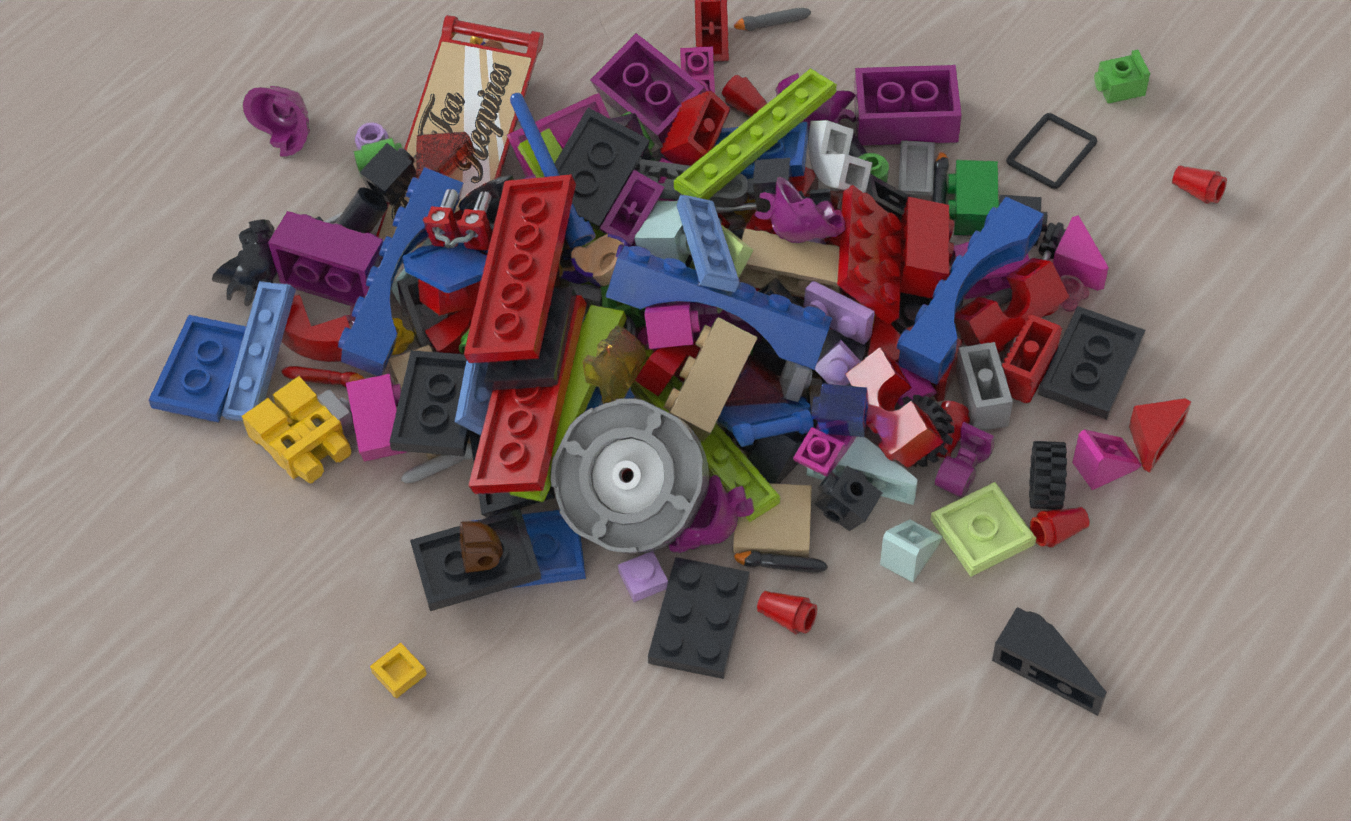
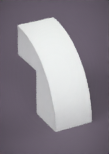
[809,120,872,193]

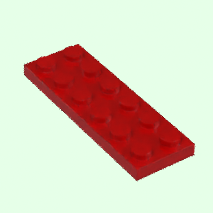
[464,174,576,363]
[468,295,587,494]

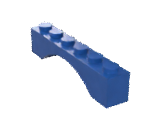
[338,167,464,376]
[897,197,1044,385]
[606,246,832,369]

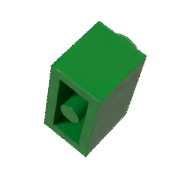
[947,160,999,236]

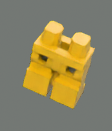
[241,376,352,484]

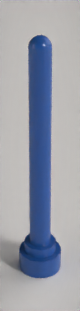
[510,93,596,248]

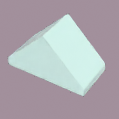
[880,519,943,582]

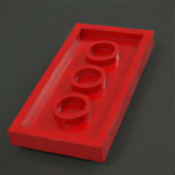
[837,185,902,325]

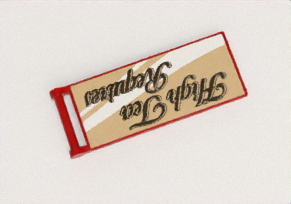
[376,15,544,253]

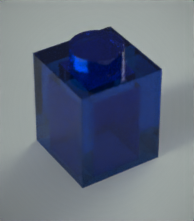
[812,384,869,437]

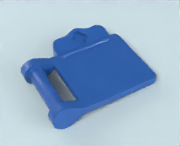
[402,242,488,293]
[717,392,813,447]

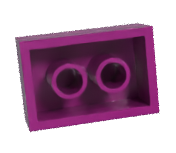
[590,33,706,148]
[854,65,962,145]
[268,211,383,307]

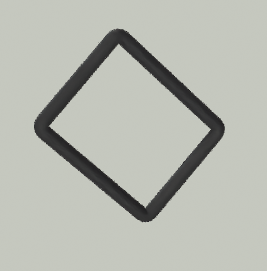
[1006,113,1097,189]

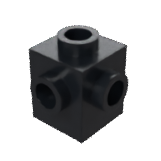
[814,465,883,531]

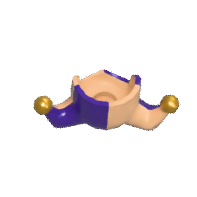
[559,234,631,287]

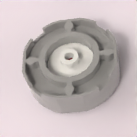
[551,399,709,553]

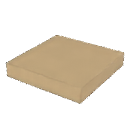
[733,483,812,557]

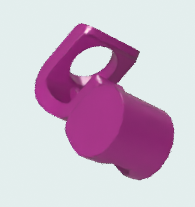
[935,422,994,498]

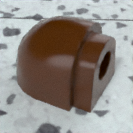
[460,521,503,573]

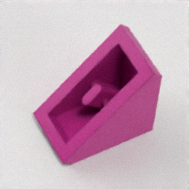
[1053,215,1109,291]
[1072,429,1142,490]

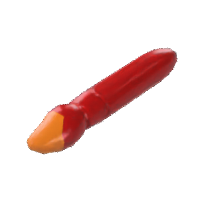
[281,366,365,388]

